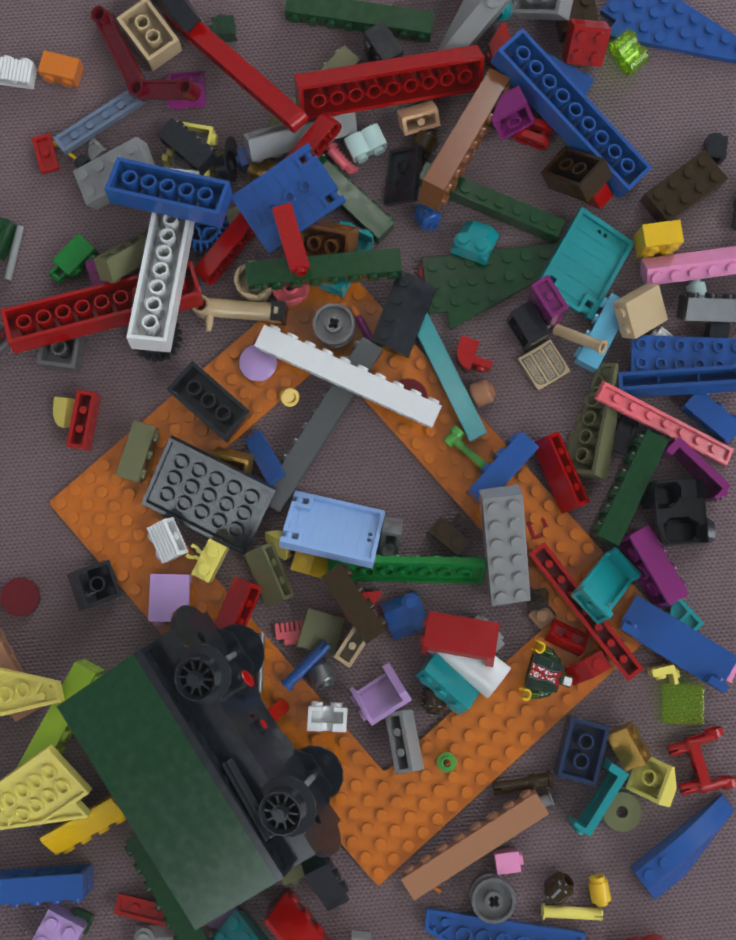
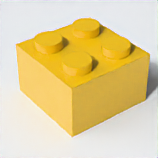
[633,220,684,258]

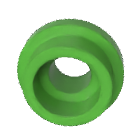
[437,752,457,772]

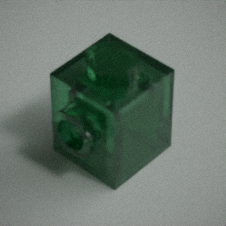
[209,14,237,43]

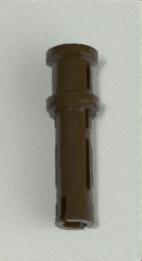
[492,770,553,796]

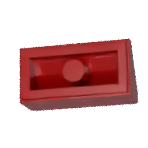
[544,619,589,656]

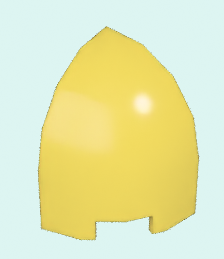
[53,397,75,428]
[265,530,292,560]

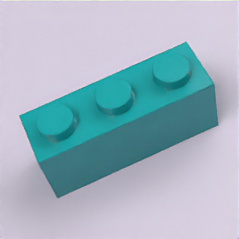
[415,653,480,715]

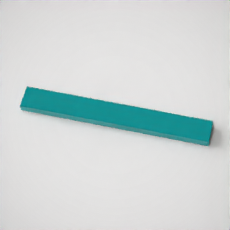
[417,313,487,442]

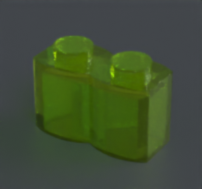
[607,29,650,76]

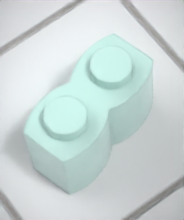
[344,123,387,164]

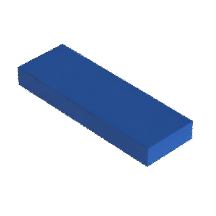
[244,430,286,485]

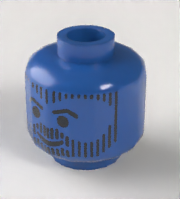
[414,203,442,231]

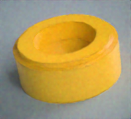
[279,387,299,407]

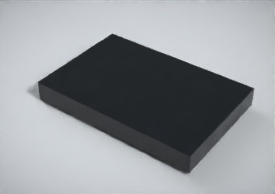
[384,144,423,206]

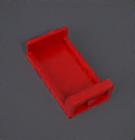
[419,611,500,667]

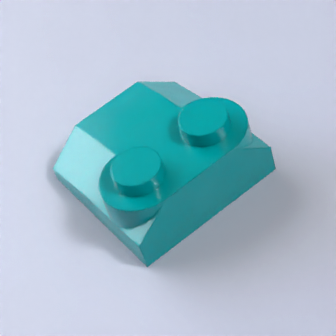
[451,220,500,265]

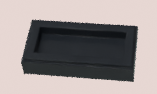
[612,414,639,456]

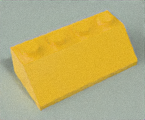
[39,795,127,855]

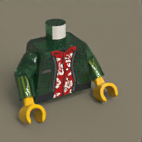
[518,639,572,701]

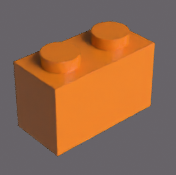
[38,50,84,88]

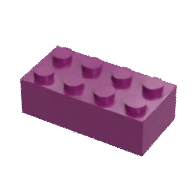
[619,525,689,607]

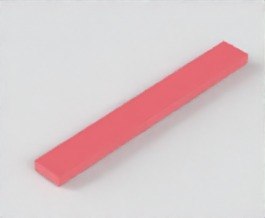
[594,381,734,466]

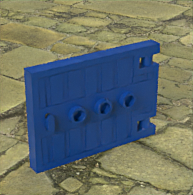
[232,143,347,254]

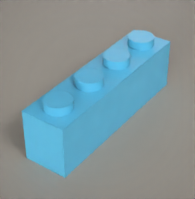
[573,293,620,373]

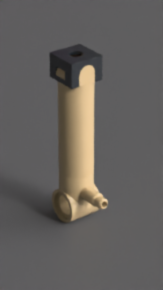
[192,295,288,332]

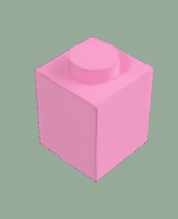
[493,847,524,875]

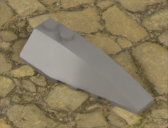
[437,0,512,51]

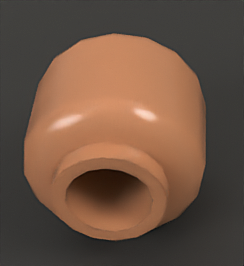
[467,379,497,407]

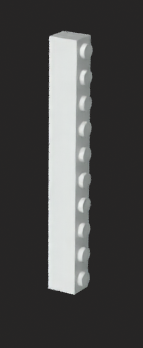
[254,324,442,429]

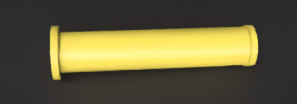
[541,903,603,921]

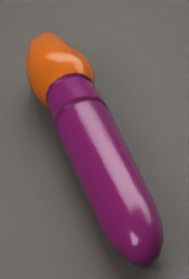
[350,305,373,342]

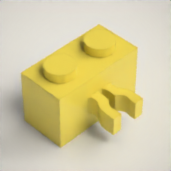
[186,539,229,583]

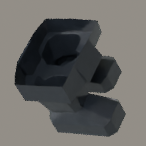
[639,479,716,547]

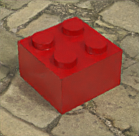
[561,18,611,67]

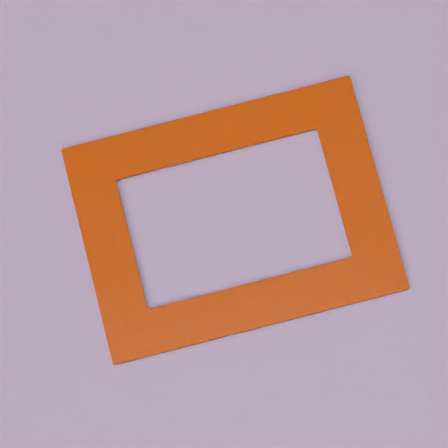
[50,282,649,885]

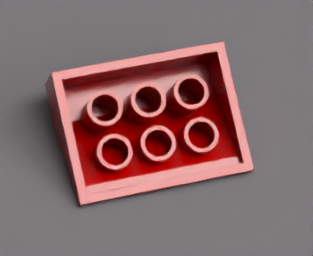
[264,888,333,940]

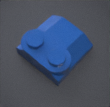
[380,590,427,640]

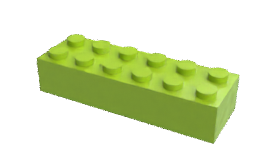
[17,659,105,768]

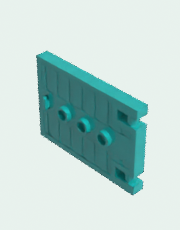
[538,207,635,321]

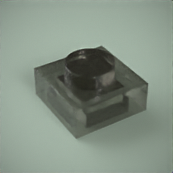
[527,587,549,612]

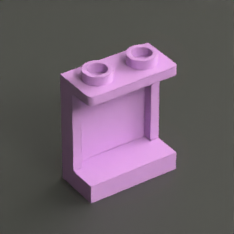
[148,574,193,625]
[350,662,412,726]

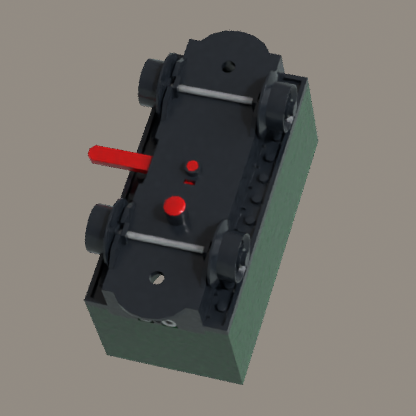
[57,605,343,930]

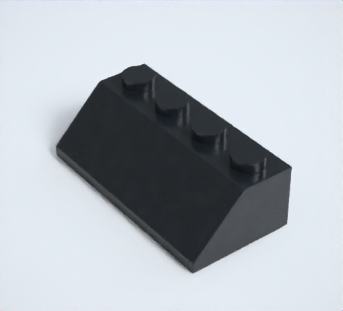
[371,271,436,359]

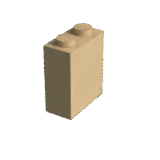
[613,284,668,339]

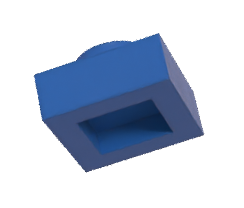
[235,147,249,173]

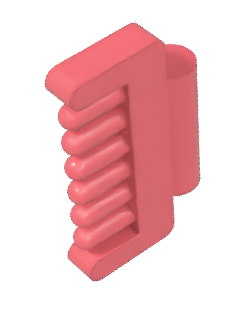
[326,142,359,174]
[275,620,303,646]

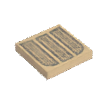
[518,339,570,392]

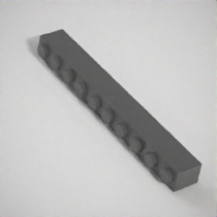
[269,337,383,513]

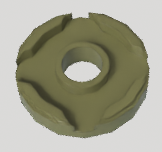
[602,791,642,832]

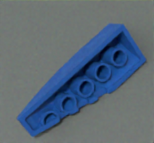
[629,794,735,900]

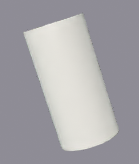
[428,651,511,699]

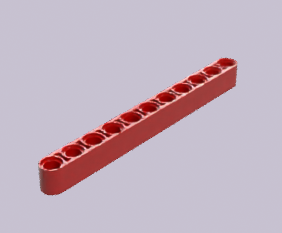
[163,12,309,134]
[195,113,342,285]

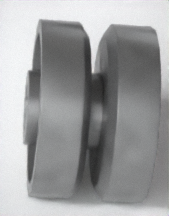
[313,303,355,350]
[469,871,516,924]

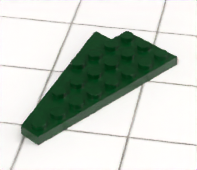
[422,243,559,330]

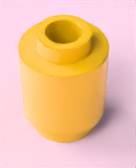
[588,874,611,907]

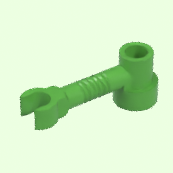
[443,424,487,469]

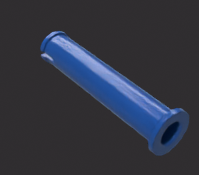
[280,639,332,691]

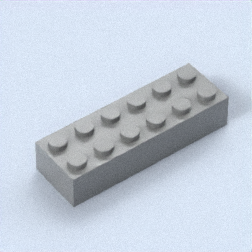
[479,485,531,606]

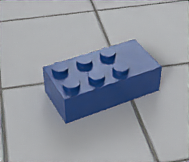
[465,431,539,505]

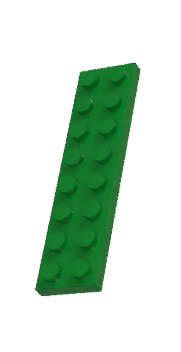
[328,554,486,584]

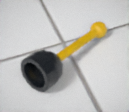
[53,140,91,169]

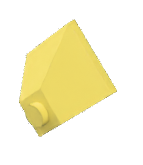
[626,757,677,808]

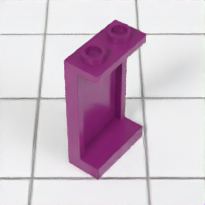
[528,274,569,328]
[660,436,731,502]

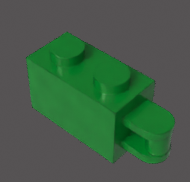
[49,233,99,285]

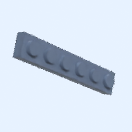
[53,78,150,155]

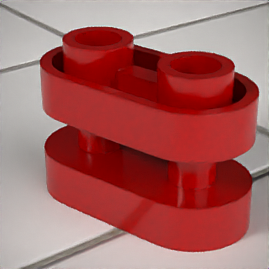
[512,114,554,150]

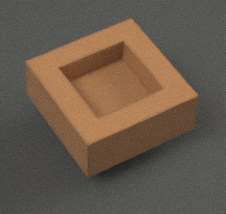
[527,602,555,630]

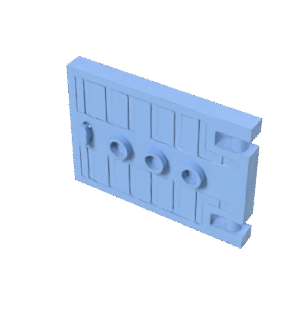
[279,490,385,569]

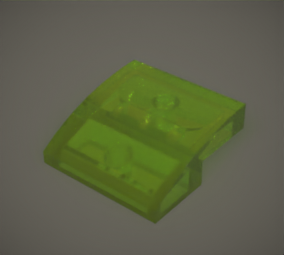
[662,683,704,725]

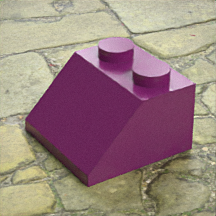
[167,70,207,110]
[491,85,535,141]

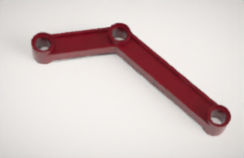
[91,5,201,102]

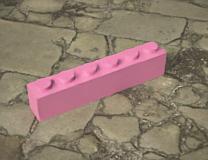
[640,246,736,284]

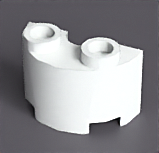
[307,701,348,732]

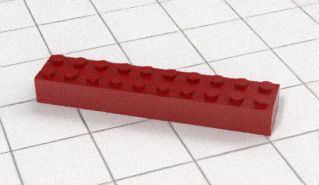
[294,45,484,120]
[0,261,204,354]

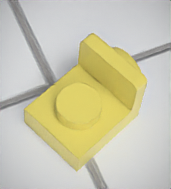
[647,663,680,685]

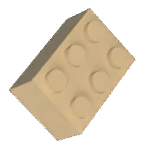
[116,0,183,71]

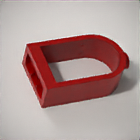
[272,202,311,277]

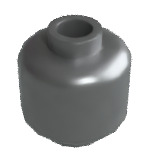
[308,659,336,690]

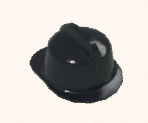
[213,136,238,182]

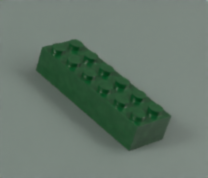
[589,430,669,547]

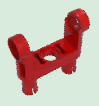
[666,726,736,796]

